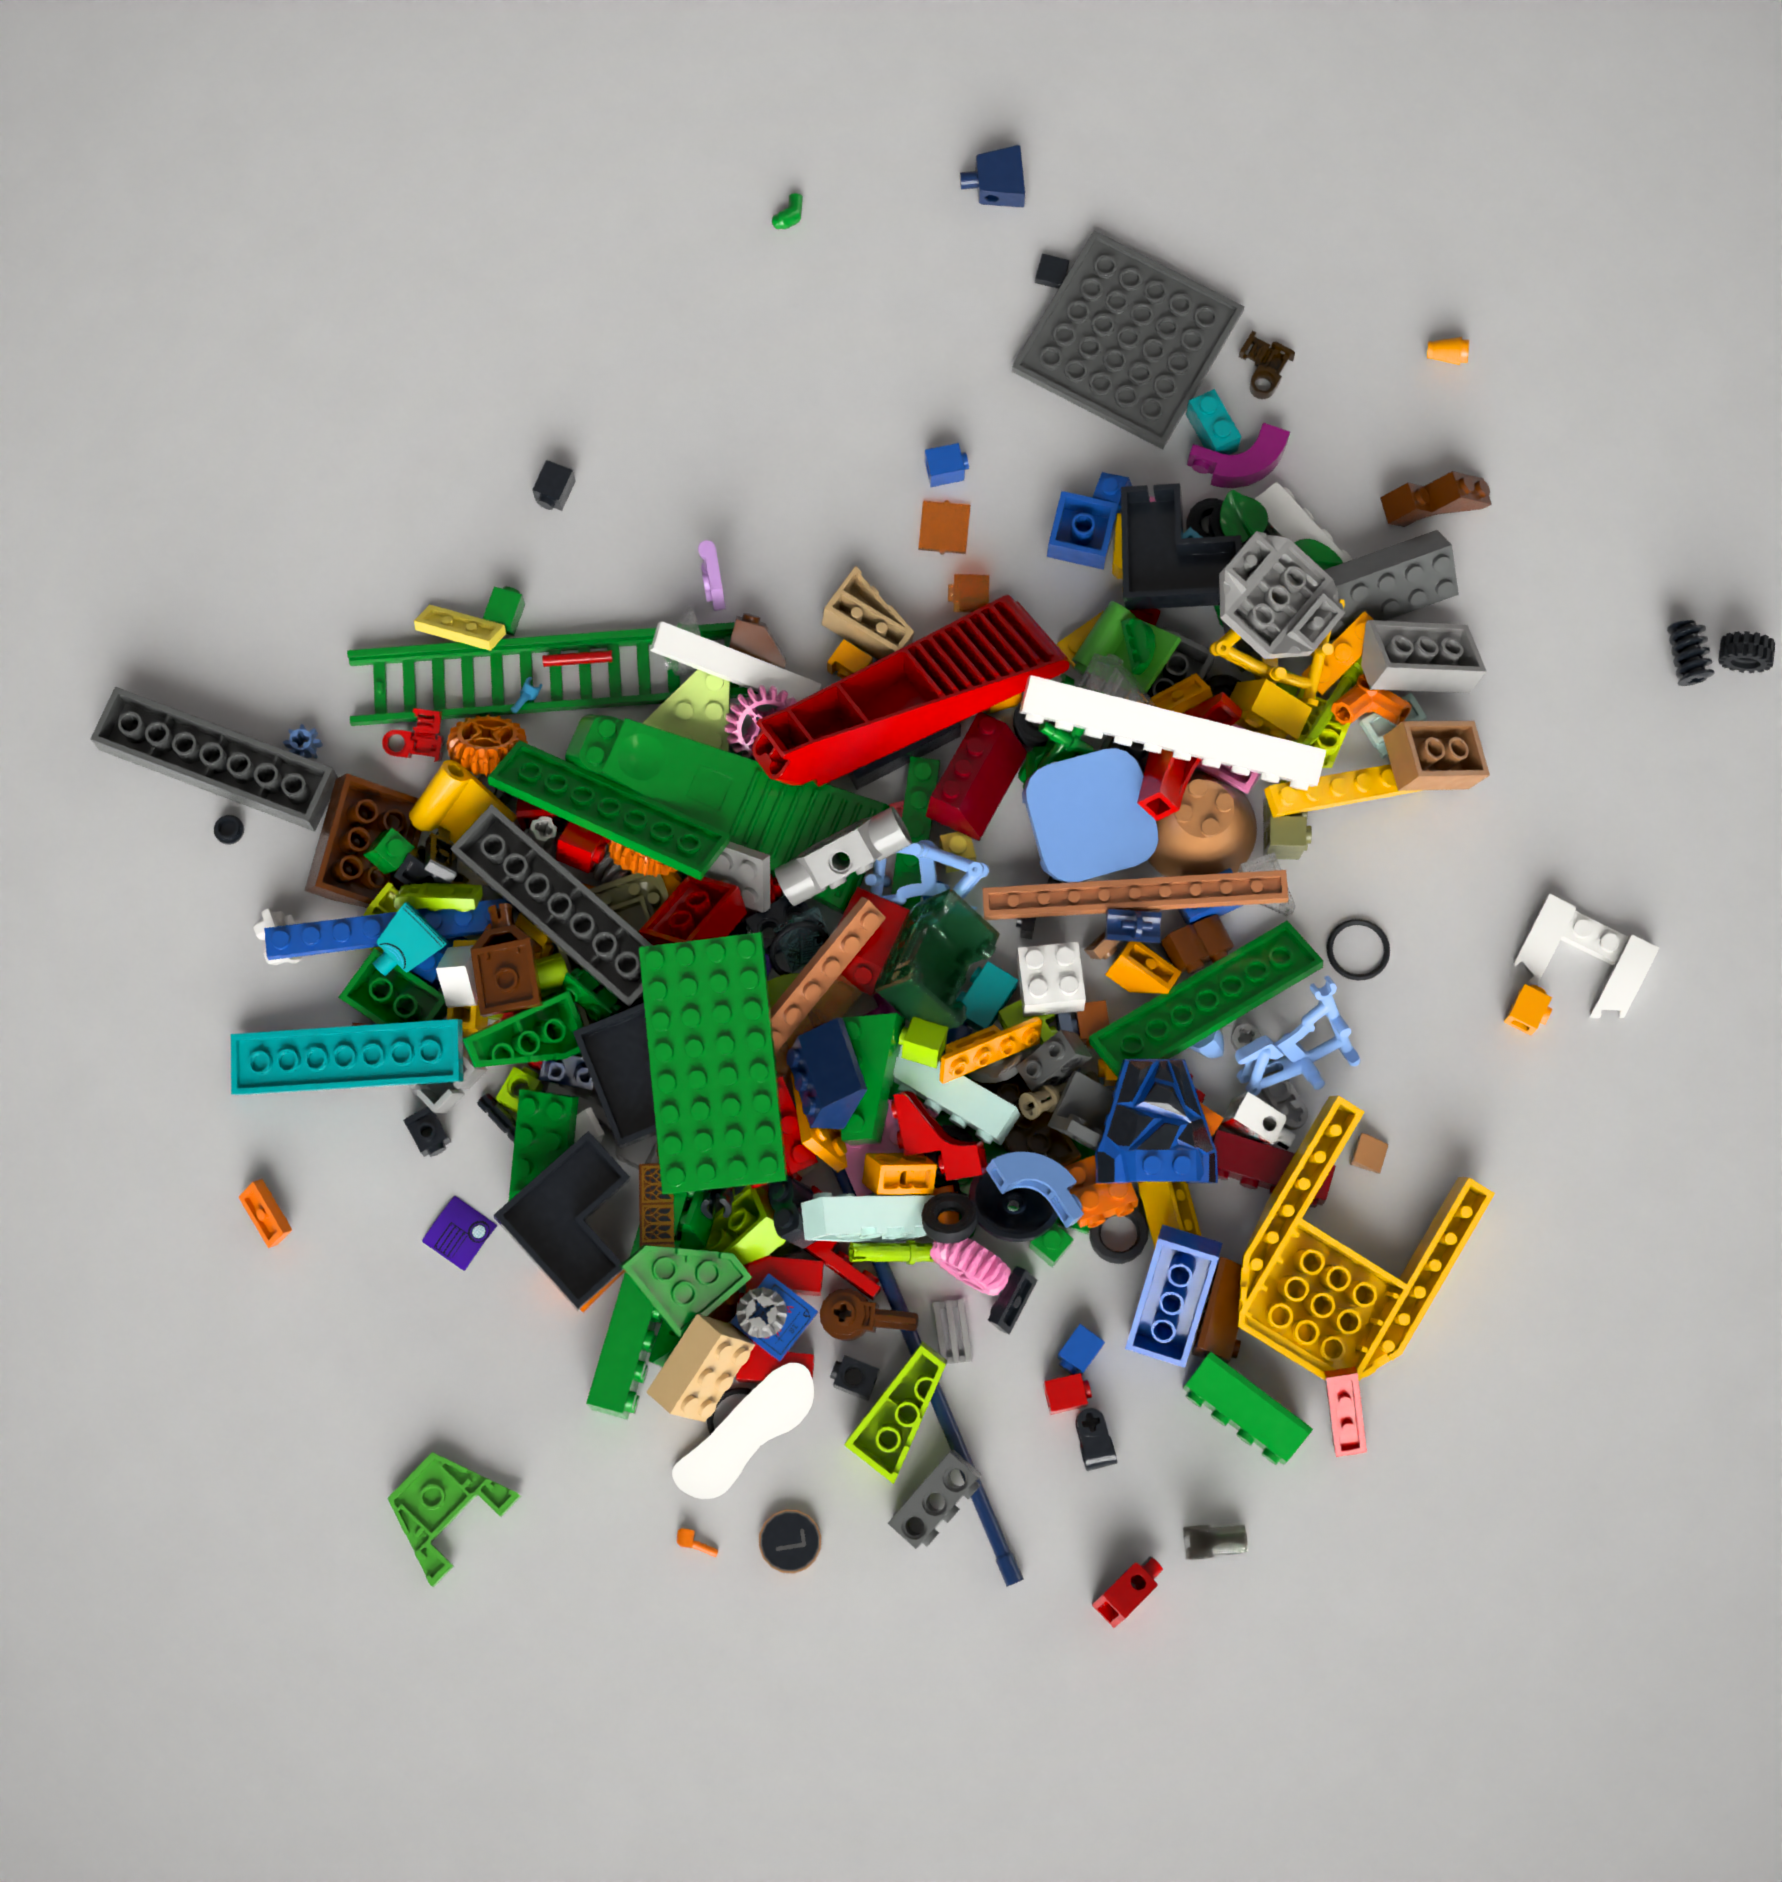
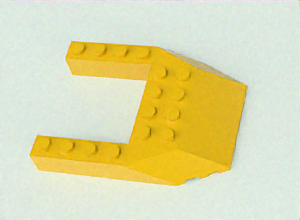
[1237,1095,1495,1381]

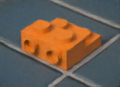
[1064,1155,1138,1228]

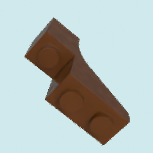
[1380,471,1492,527]

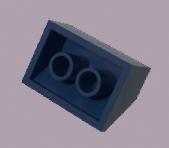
[786,1018,868,1129]

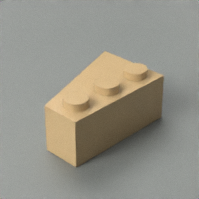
[822,566,914,660]

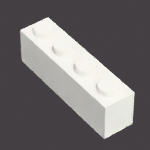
[1255,482,1352,563]

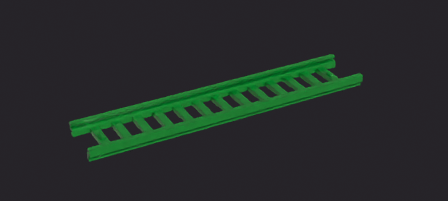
[347,622,758,726]

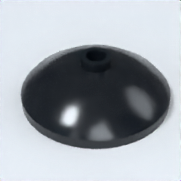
[969,1161,1058,1242]

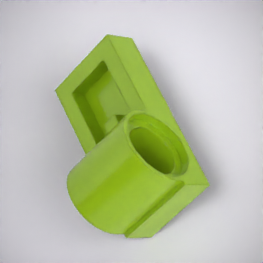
[536,953,568,998]

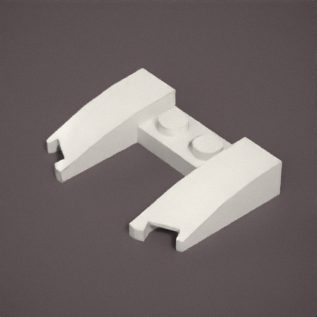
[1513,893,1659,1018]

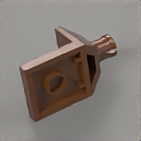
[470,903,543,1017]

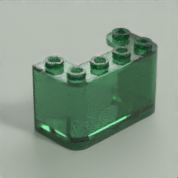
[874,888,1000,1030]

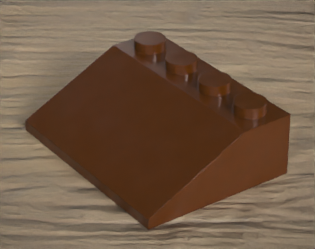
[304,773,422,908]

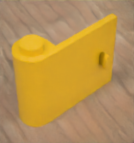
[409,760,517,844]

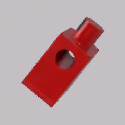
[1092,1556,1163,1628]

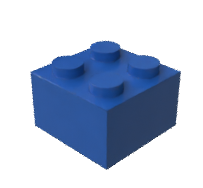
[1047,491,1118,570]

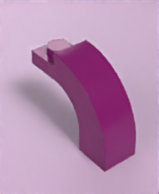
[1187,423,1290,488]

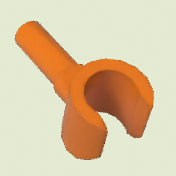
[676,1528,719,1557]

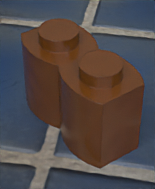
[1161,915,1234,974]

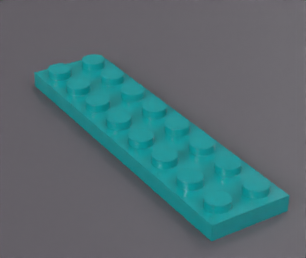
[231,1019,464,1095]

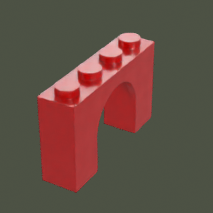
[736,1256,824,1384]

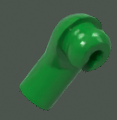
[772,193,803,230]

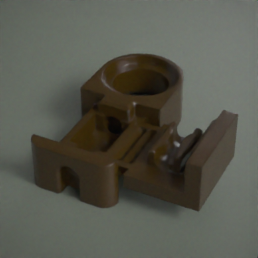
[1239,330,1295,399]

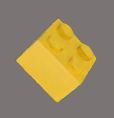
[1230,679,1313,741]

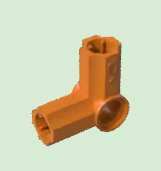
[1331,674,1412,725]

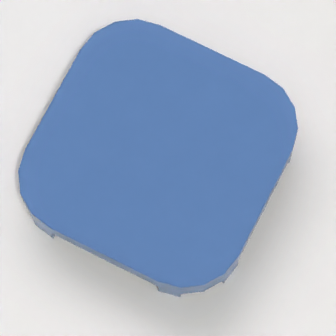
[1022,748,1159,883]

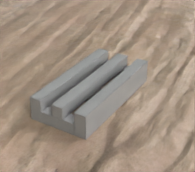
[933,1298,972,1365]

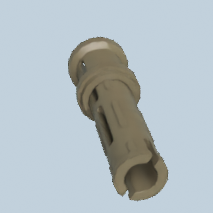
[1019,1071,1100,1119]

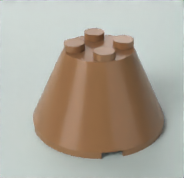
[1148,771,1257,877]

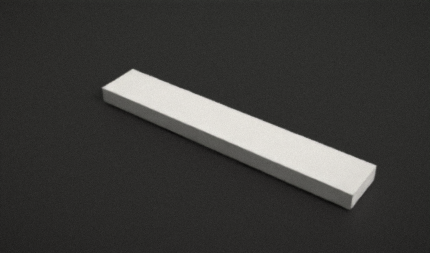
[650,621,821,702]

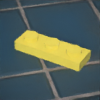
[414,604,506,651]

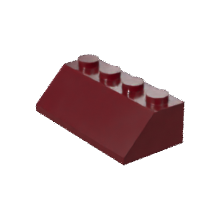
[926,712,1027,841]

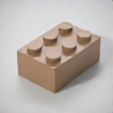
[1383,721,1490,791]

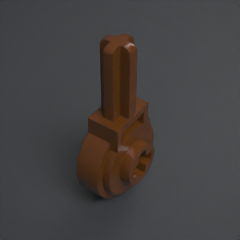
[820,1288,919,1341]

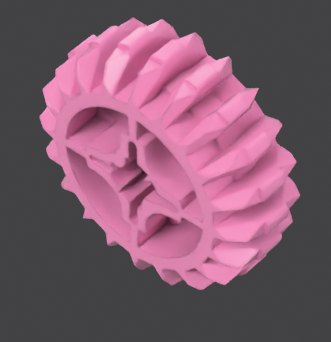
[724,685,797,761]
[930,1238,1011,1295]

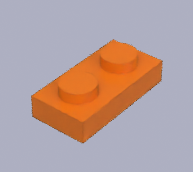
[238,1179,292,1248]

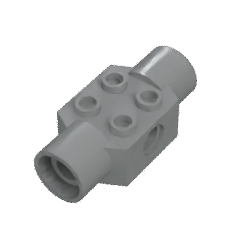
[775,807,912,906]

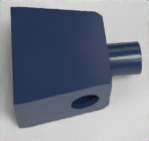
[960,145,1025,207]

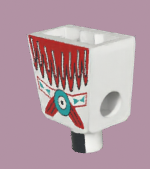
[1221,1092,1296,1150]

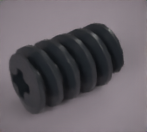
[1667,620,1715,686]

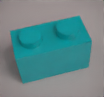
[1186,389,1242,455]
[953,961,1019,1032]

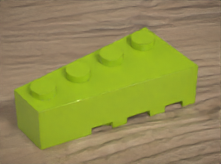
[844,1341,947,1484]

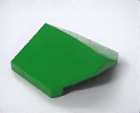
[681,1191,716,1250]

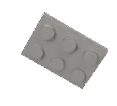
[704,842,770,913]

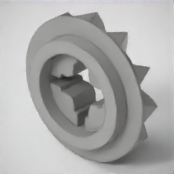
[736,1287,787,1338]

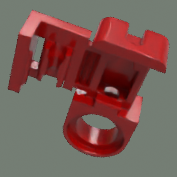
[382,708,444,762]

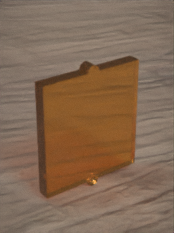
[918,500,971,555]

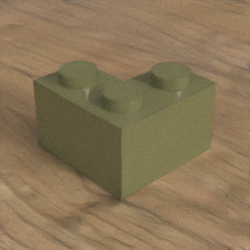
[1263,796,1312,860]

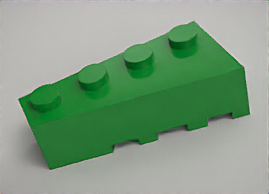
[841,1013,906,1145]

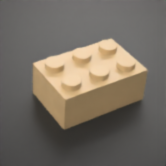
[646,1314,756,1422]

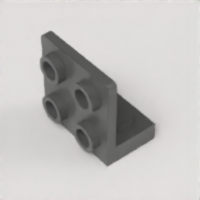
[1048,1071,1114,1151]

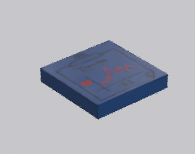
[730,1274,818,1362]

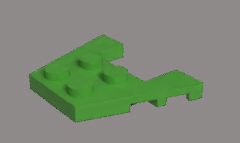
[387,1452,521,1587]

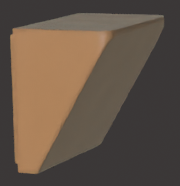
[1350,1132,1389,1174]

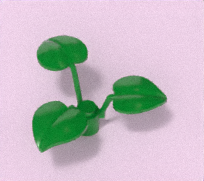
[1214,490,1343,627]

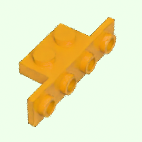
[939,1016,1042,1084]

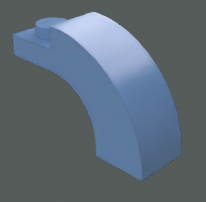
[985,1152,1084,1228]

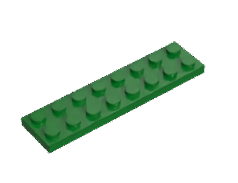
[488,740,730,881]
[1089,920,1324,1078]

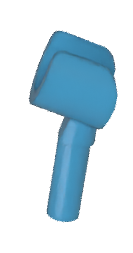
[511,677,542,713]

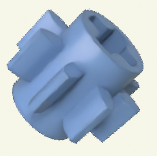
[283,724,323,759]

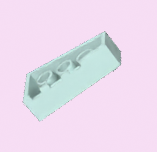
[801,1192,934,1243]

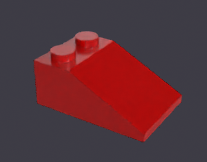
[836,887,913,996]

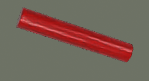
[542,650,613,667]

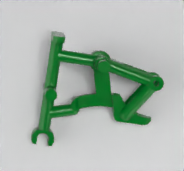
[1018,673,1097,789]

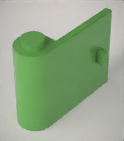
[1072,601,1181,699]

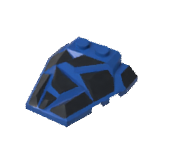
[1095,1059,1218,1183]

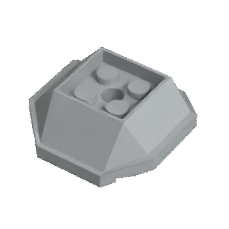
[1219,531,1345,659]

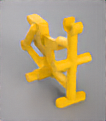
[1209,599,1345,707]

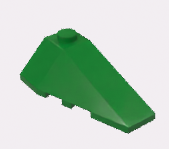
[463,990,584,1068]

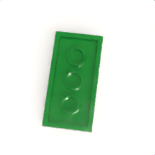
[508,1088,579,1201]

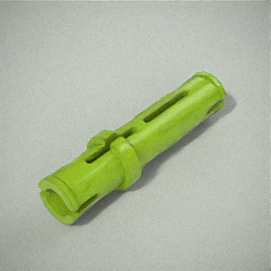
[848,1240,934,1265]

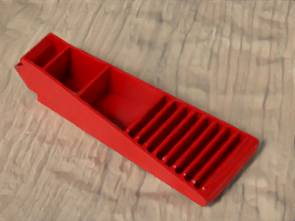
[752,595,1070,787]

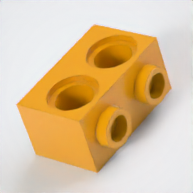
[862,1153,937,1195]

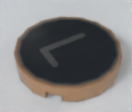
[759,1510,821,1574]

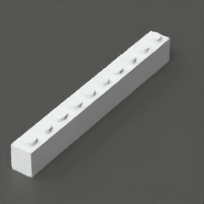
[1019,675,1326,791]

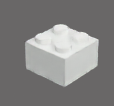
[1016,942,1086,1017]

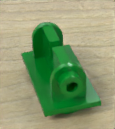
[561,967,623,1022]

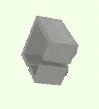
[408,1044,488,1113]

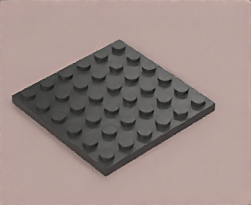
[1012,230,1245,450]

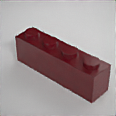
[1213,1130,1336,1208]

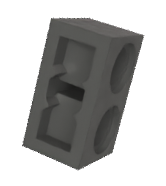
[1016,1030,1093,1092]

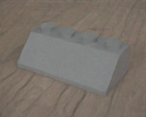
[1361,620,1487,693]

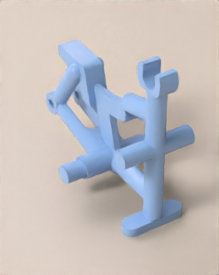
[865,840,989,914]
[1235,975,1361,1096]

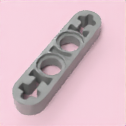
[1231,1023,1308,1130]

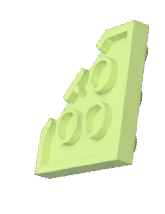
[642,669,730,752]

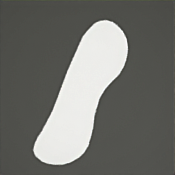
[672,1363,814,1499]

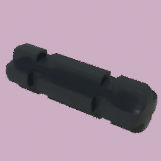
[477,1093,516,1143]

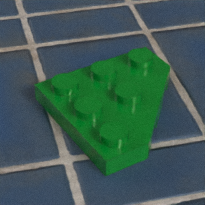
[620,1245,752,1339]

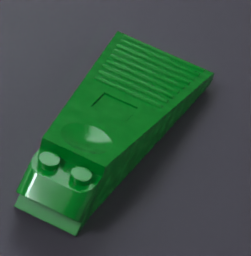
[565,714,890,914]

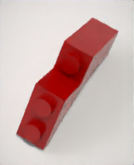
[1137,692,1242,821]

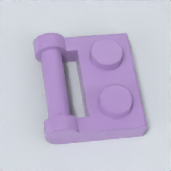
[698,540,726,611]

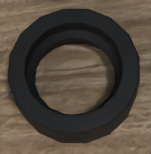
[1089,1208,1149,1264]

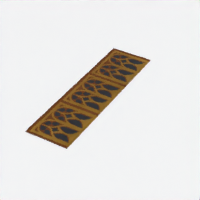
[639,1163,674,1248]

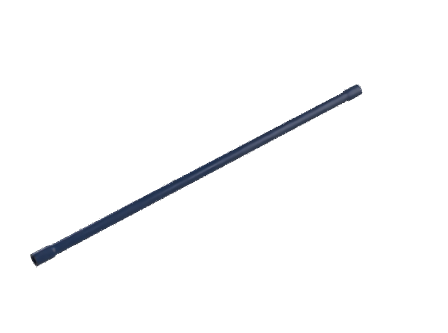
[781,1042,1024,1587]

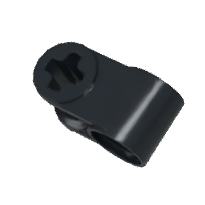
[1075,1408,1117,1471]

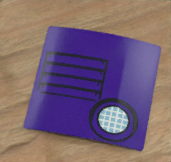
[422,1196,497,1271]

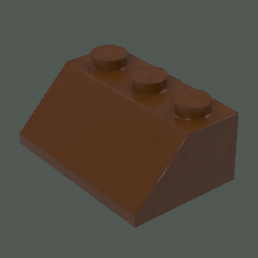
[1191,1256,1242,1364]

